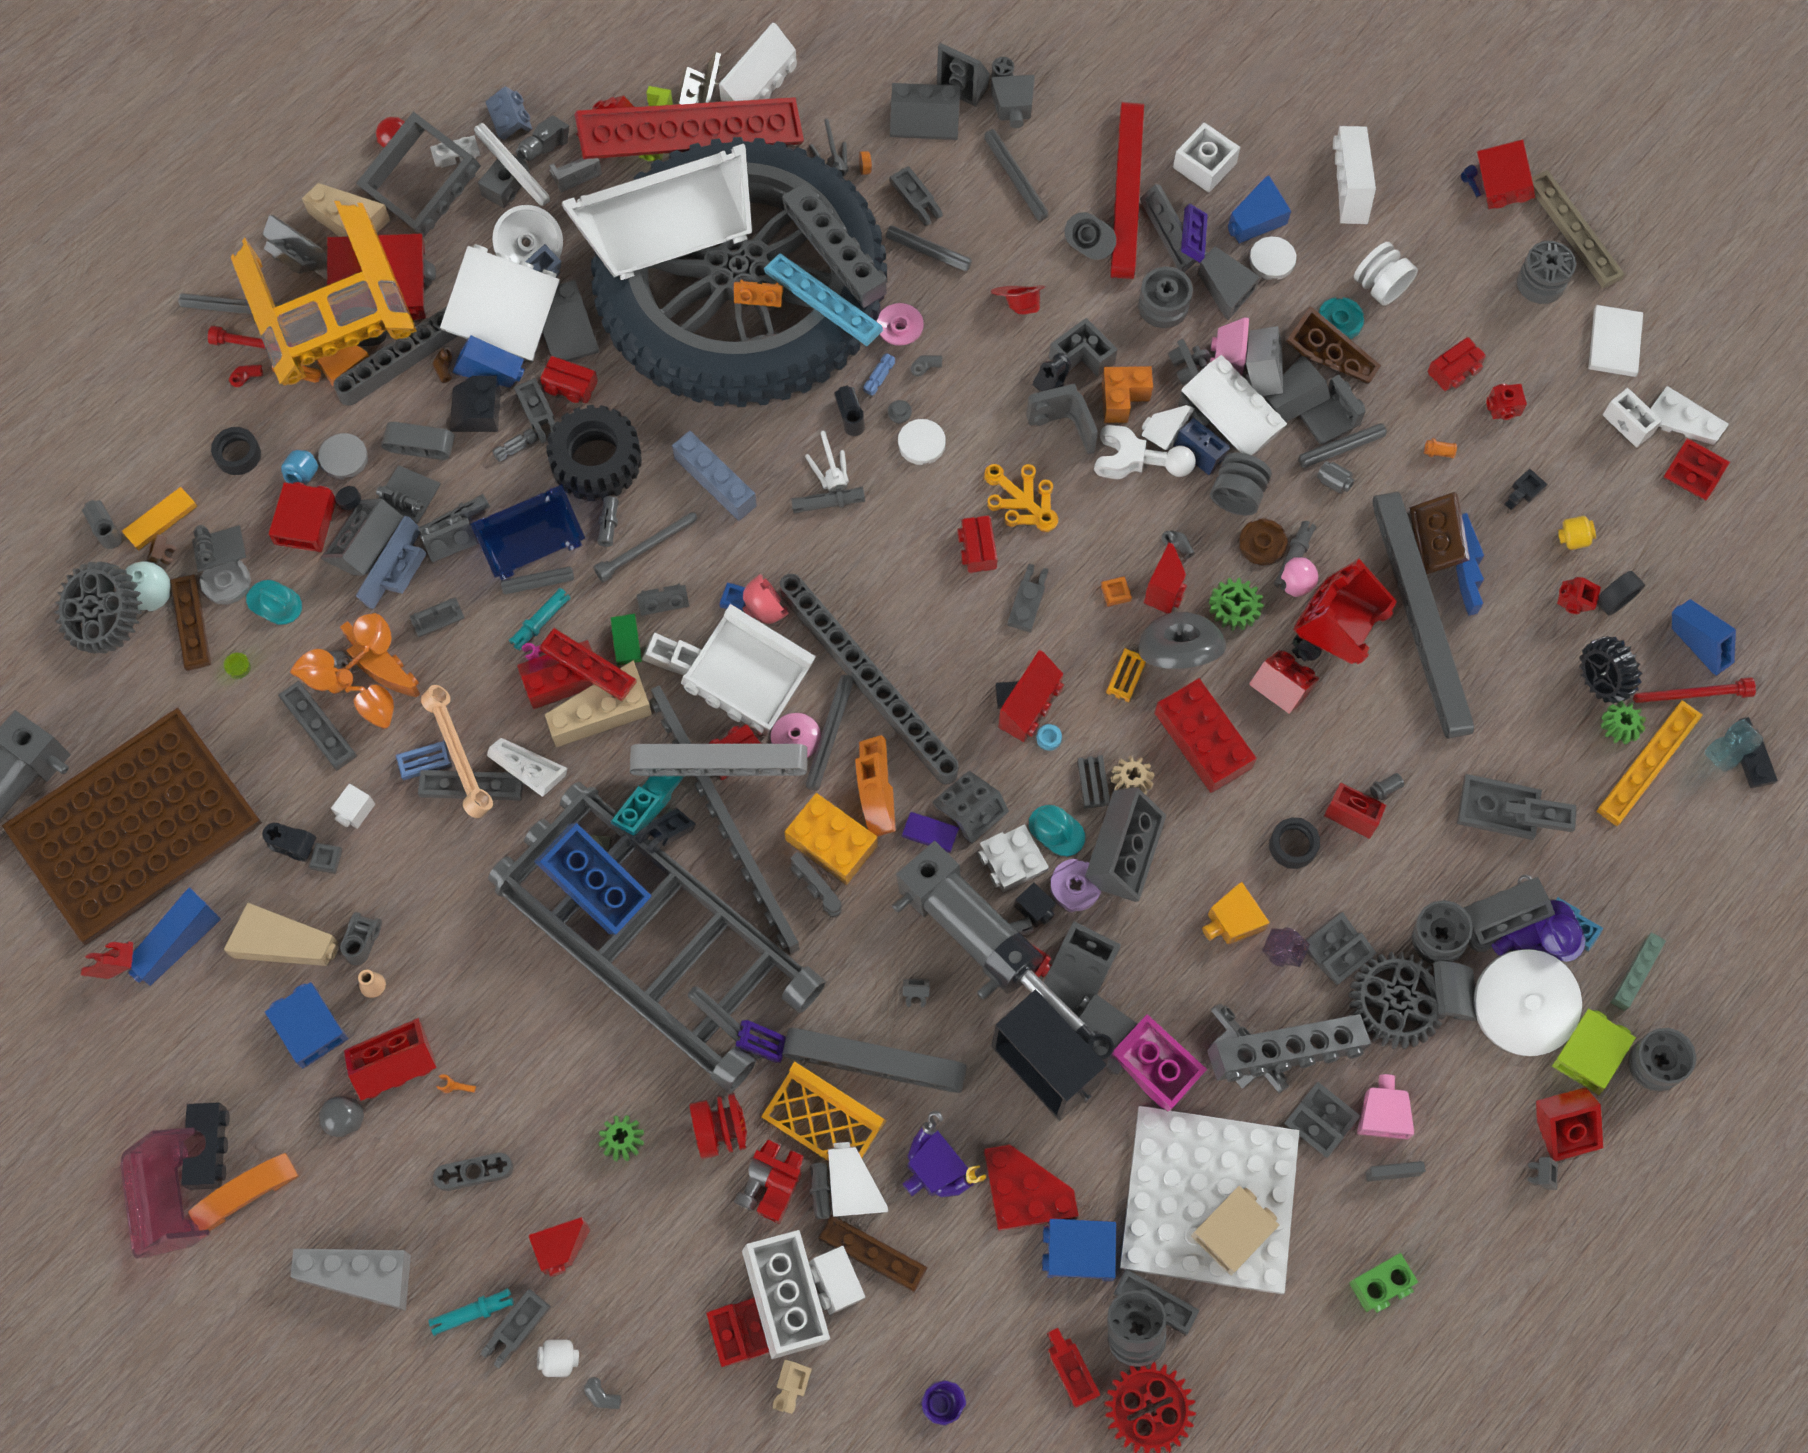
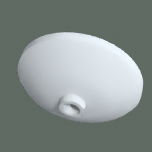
[492,205,563,264]

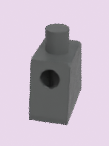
[991,75,1035,128]

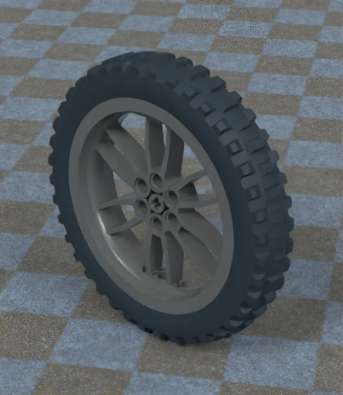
[591,137,887,407]

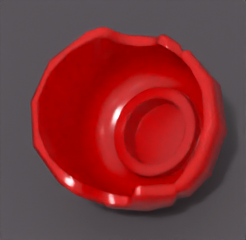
[376,116,405,148]

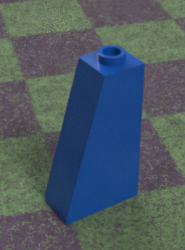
[128,887,221,986]

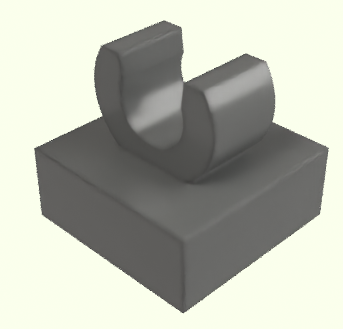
[903,979,930,1007]
[1528,1157,1558,1190]

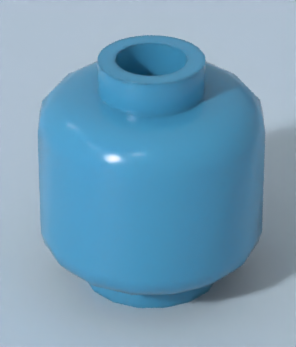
[281,450,318,485]

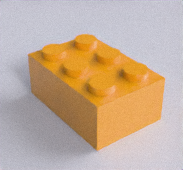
[784,793,878,885]

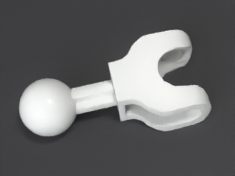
[1094,425,1196,479]

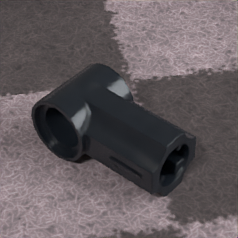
[834,385,865,436]

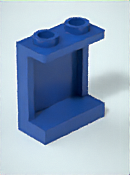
[265,982,349,1069]
[1042,1219,1116,1281]

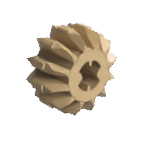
[1111,755,1154,795]

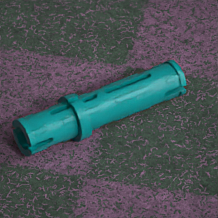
[508,588,571,651]
[428,1288,514,1336]

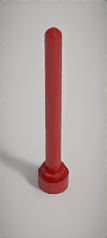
[208,326,296,351]
[1633,677,1756,703]

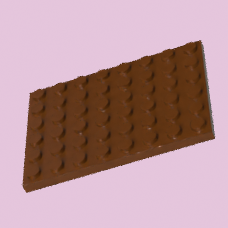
[2,707,262,945]

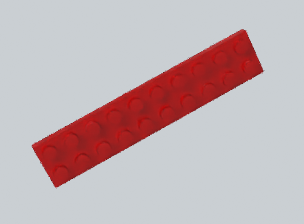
[575,97,804,159]

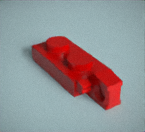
[1047,1327,1100,1408]

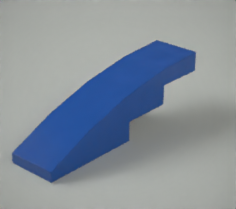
[1456,513,1484,616]

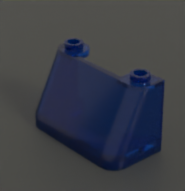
[470,484,586,581]

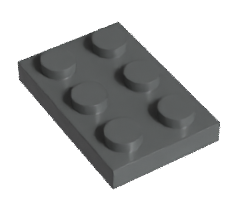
[1457,774,1542,840]

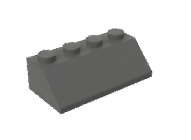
[1085,787,1167,902]

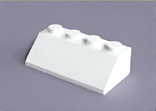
[719,23,797,102]
[1182,355,1287,455]

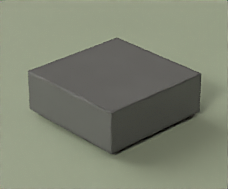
[309,843,342,874]

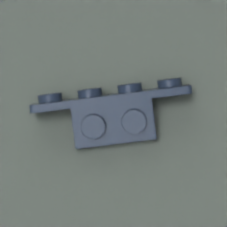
[356,516,427,609]

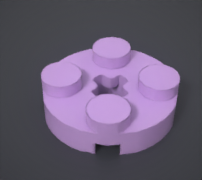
[1050,859,1101,912]

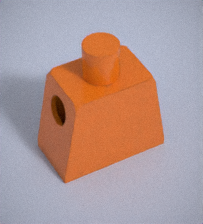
[316,345,369,386]

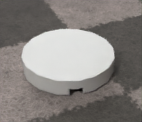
[1250,236,1296,280]
[898,419,945,465]

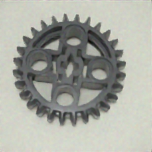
[54,561,142,654]
[1348,952,1446,1050]

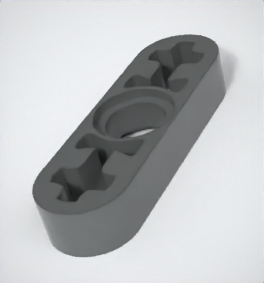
[433,1153,513,1191]

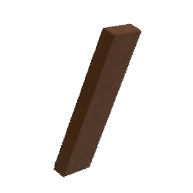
[170,574,212,671]
[818,1214,928,1293]

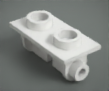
[430,135,480,168]

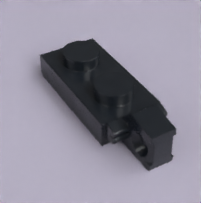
[1734,717,1778,788]

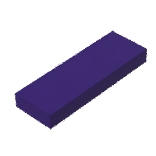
[1181,204,1208,263]

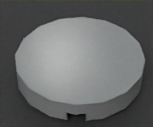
[318,433,368,479]
[199,560,251,605]

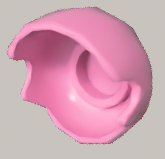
[1281,557,1318,597]

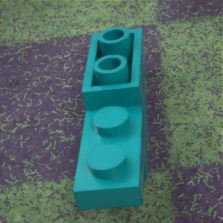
[611,776,685,835]

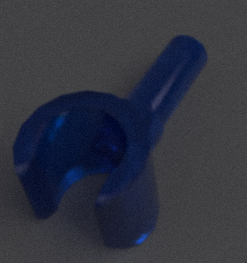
[1460,165,1481,198]

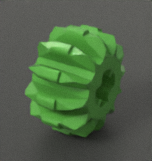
[1601,701,1646,745]
[599,1115,644,1162]

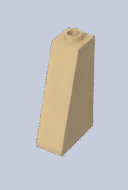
[224,903,339,966]

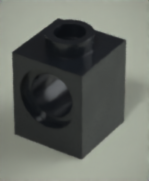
[1014,882,1056,928]

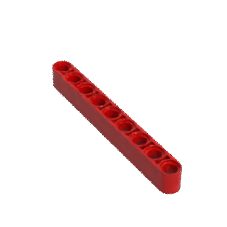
[1110,102,1144,279]

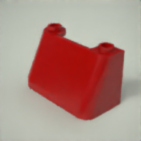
[1293,559,1397,664]

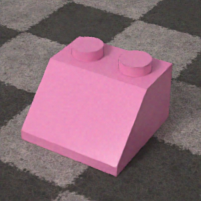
[1210,318,1249,376]

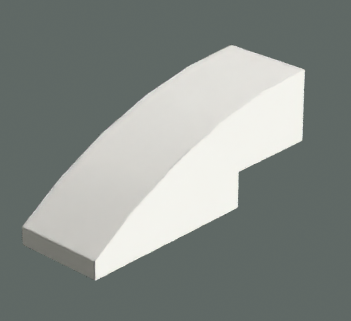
[642,632,702,675]

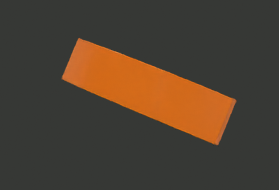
[188,1153,299,1236]

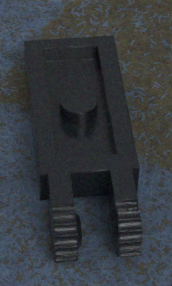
[635,808,696,853]

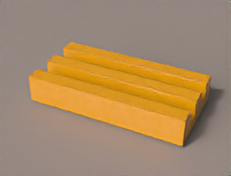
[1106,648,1146,702]

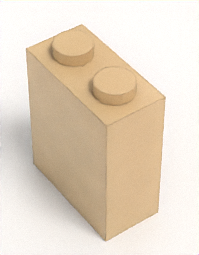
[1191,1186,1280,1276]

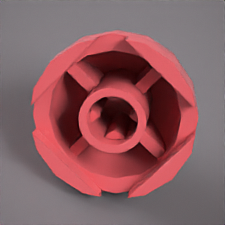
[743,574,789,624]

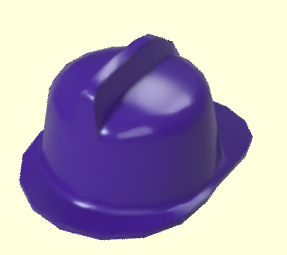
[1535,900,1585,962]

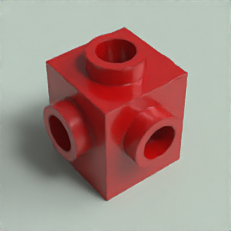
[1486,384,1527,420]
[1557,577,1601,614]

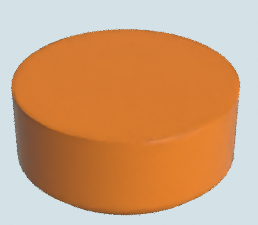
[859,151,872,175]

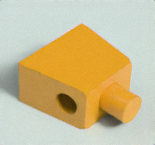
[1202,882,1270,944]

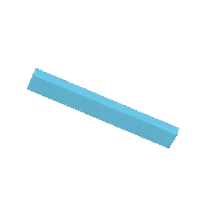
[764,253,883,346]

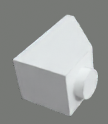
[1142,405,1194,450]

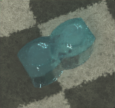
[1705,719,1763,772]

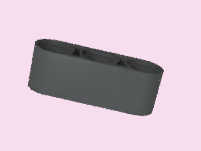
[381,422,455,460]

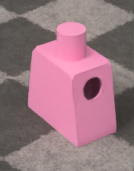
[1357,1074,1414,1140]

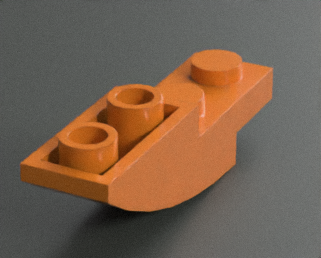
[340,621,420,697]
[855,735,895,837]

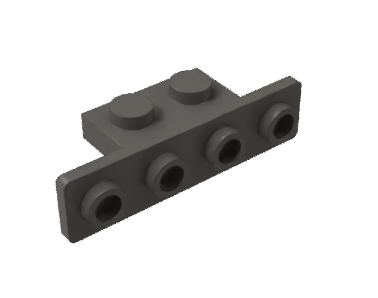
[263,215,327,279]
[1208,1004,1289,1093]

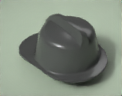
[1065,212,1116,260]

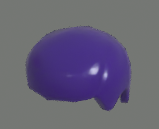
[921,1380,966,1425]

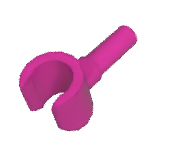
[522,643,542,660]

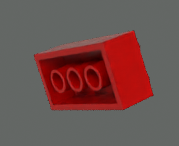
[1154,678,1257,793]

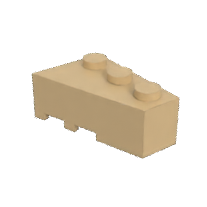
[302,183,390,237]

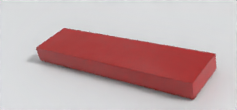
[539,628,637,701]

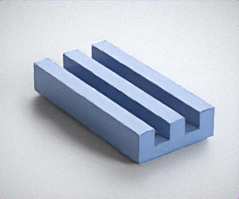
[396,741,452,781]

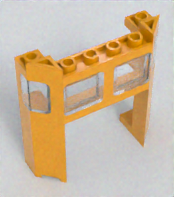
[230,201,417,386]

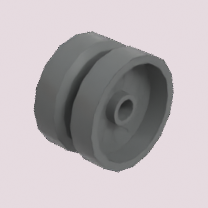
[1138,266,1193,328]

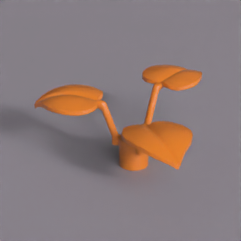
[290,613,394,729]

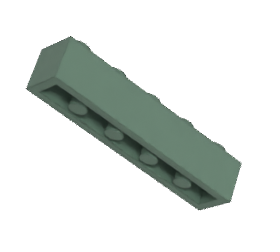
[1610,932,1666,1011]

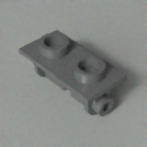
[637,583,690,616]
[410,597,465,637]

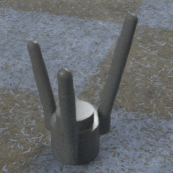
[809,119,849,178]

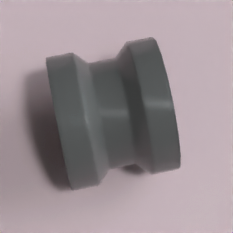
[991,57,1014,78]

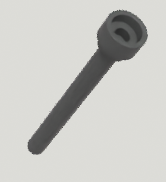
[593,512,697,583]

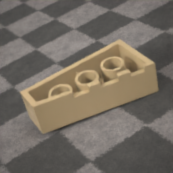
[545,660,652,747]

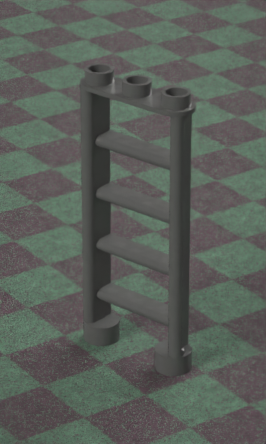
[488,782,827,1094]

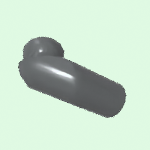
[329,650,352,669]

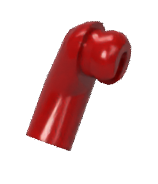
[229,364,263,387]

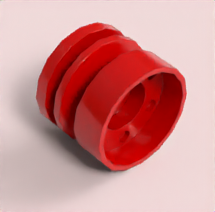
[689,1093,747,1160]

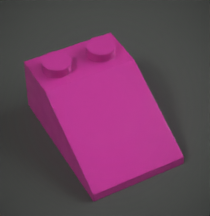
[1114,1014,1207,1112]

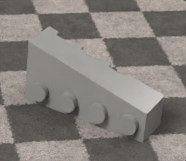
[291,1249,411,1311]

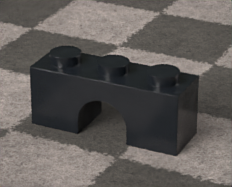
[181,1102,230,1190]

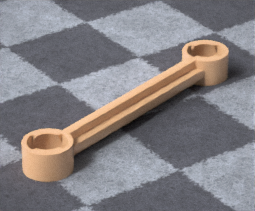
[421,685,493,818]

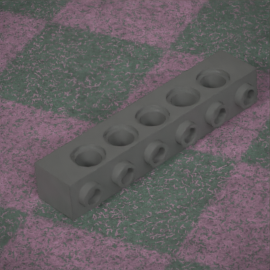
[782,182,888,308]
[1207,1014,1371,1082]

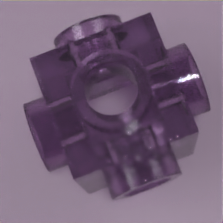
[1262,927,1310,967]

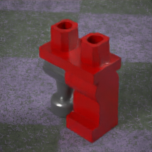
[734,1140,804,1224]

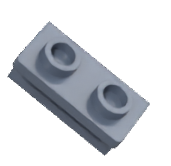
[485,86,532,140]

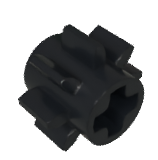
[1291,635,1323,662]

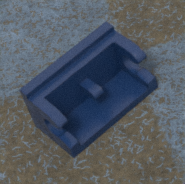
[1173,418,1231,475]

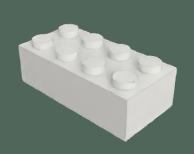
[742,1230,830,1359]

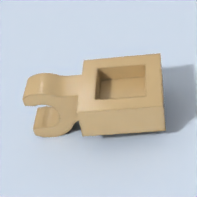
[773,1360,812,1414]

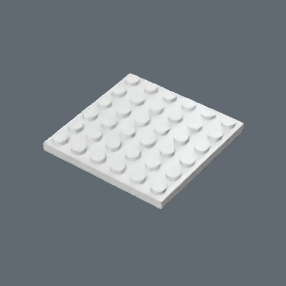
[1119,1106,1299,1295]

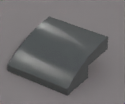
[1300,912,1377,985]
[1433,961,1477,1021]
[1284,1082,1360,1158]

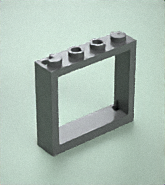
[356,111,481,237]

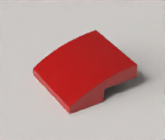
[1663,438,1730,501]
[706,1297,770,1368]

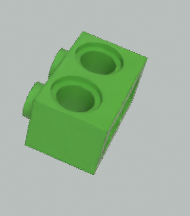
[1349,1253,1418,1313]

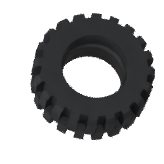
[546,405,642,501]

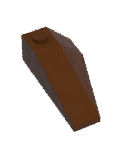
[1285,306,1381,384]

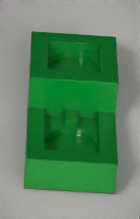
[610,613,642,666]

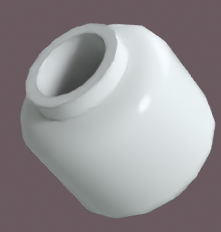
[537,1340,579,1377]

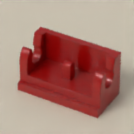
[81,941,133,979]

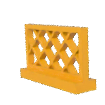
[761,1061,887,1161]

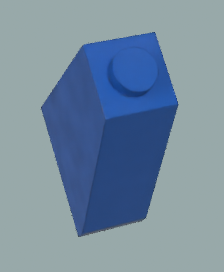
[1228,176,1291,244]
[452,335,525,388]
[1672,599,1736,676]

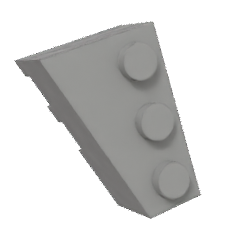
[1246,326,1283,396]

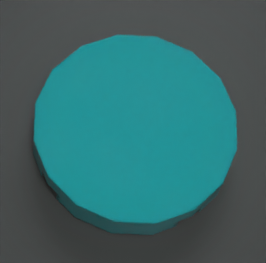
[1318,297,1364,340]

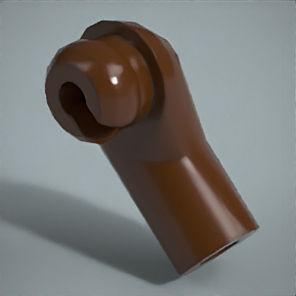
[433,347,453,383]

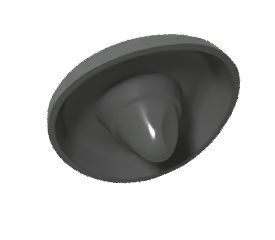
[1138,612,1226,669]

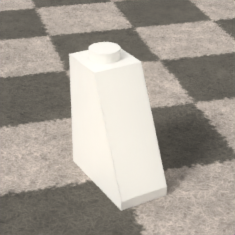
[828,1142,888,1216]

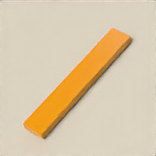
[1596,700,1703,826]

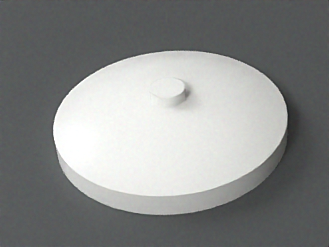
[1474,949,1582,1056]

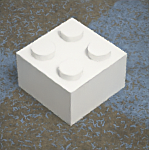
[1173,123,1240,192]

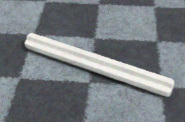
[474,123,550,206]

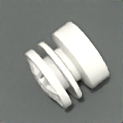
[1354,242,1418,306]

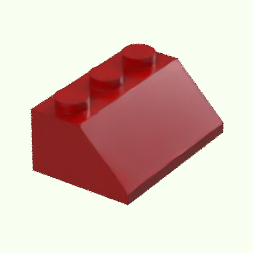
[517,640,594,710]
[998,649,1065,742]
[344,1018,437,1101]

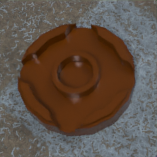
[1238,518,1288,566]

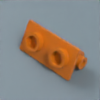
[734,280,783,307]

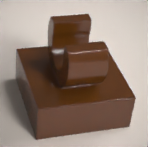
[146,534,176,565]

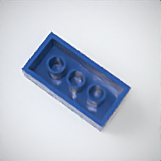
[534,823,652,935]

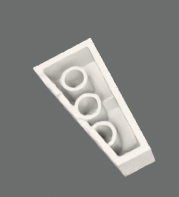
[1333,126,1376,224]

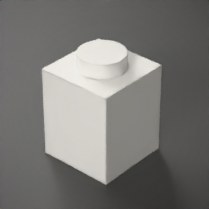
[331,784,375,829]

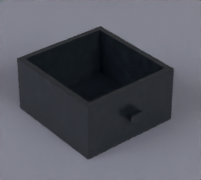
[991,989,1107,1121]

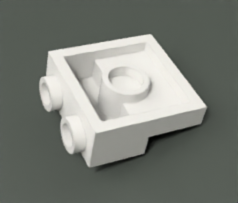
[977,824,1049,893]

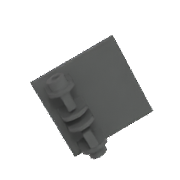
[376,465,441,523]
[192,525,247,572]

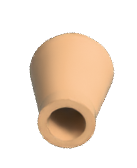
[358,970,386,998]

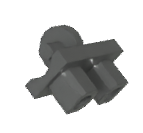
[1168,339,1210,386]

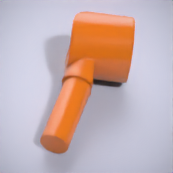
[436,1074,476,1093]

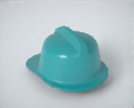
[246,580,302,625]
[1028,805,1085,857]

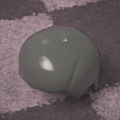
[319,1096,364,1137]

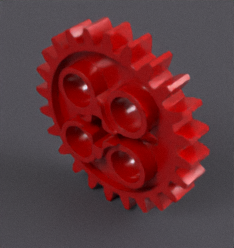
[1104,1362,1196,1453]

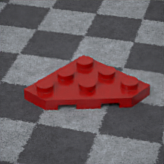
[984,1145,1079,1231]

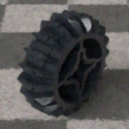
[1579,636,1643,704]

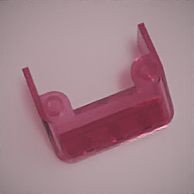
[120,1128,210,1259]

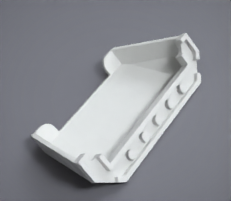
[562,144,752,280]

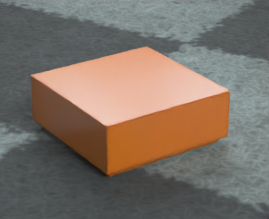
[1101,576,1132,607]

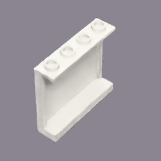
[440,244,560,362]
[681,604,816,736]

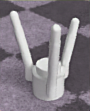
[805,431,849,492]

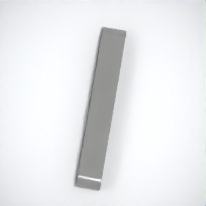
[630,744,807,776]

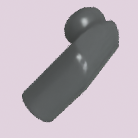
[424,259,436,286]
[910,355,942,377]
[1161,531,1195,559]
[584,1377,622,1410]

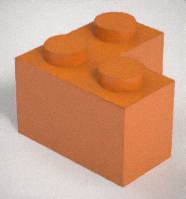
[1102,366,1153,423]

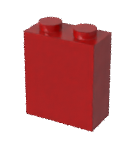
[1477,139,1535,209]
[268,482,336,552]

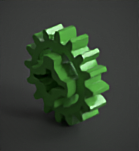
[1209,578,1264,631]

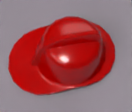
[991,285,1045,315]

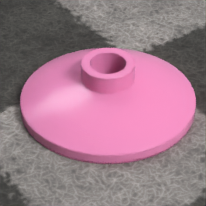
[877,303,924,346]
[771,713,821,758]

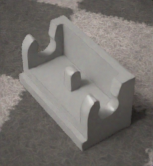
[549,157,602,192]

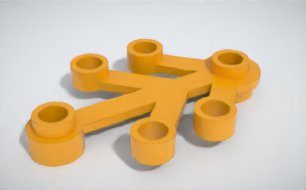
[984,464,1058,532]

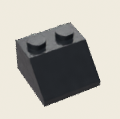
[450,376,501,432]

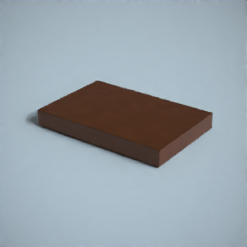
[1409,492,1470,575]

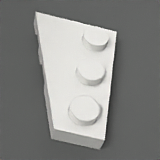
[1651,386,1729,445]
[487,738,568,797]

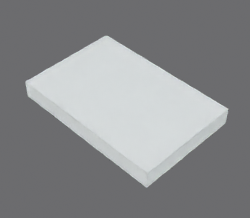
[1588,305,1643,377]

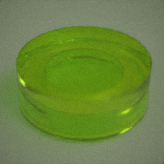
[224,652,251,679]

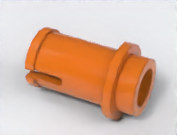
[1424,438,1457,459]

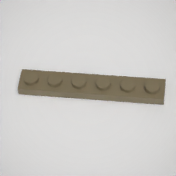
[1532,170,1625,288]

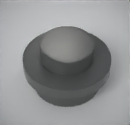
[888,400,912,424]

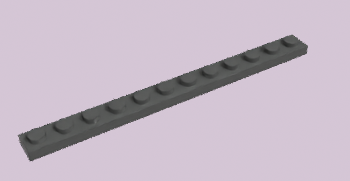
[649,685,800,954]

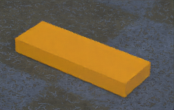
[122,487,197,551]

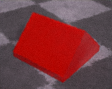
[1324,782,1387,839]

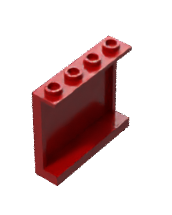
[327,234,426,323]

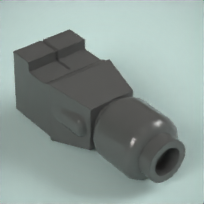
[516,115,569,161]

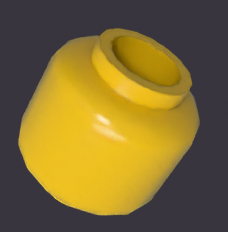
[1558,516,1596,550]

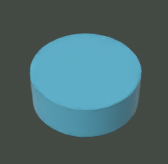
[1036,724,1062,751]

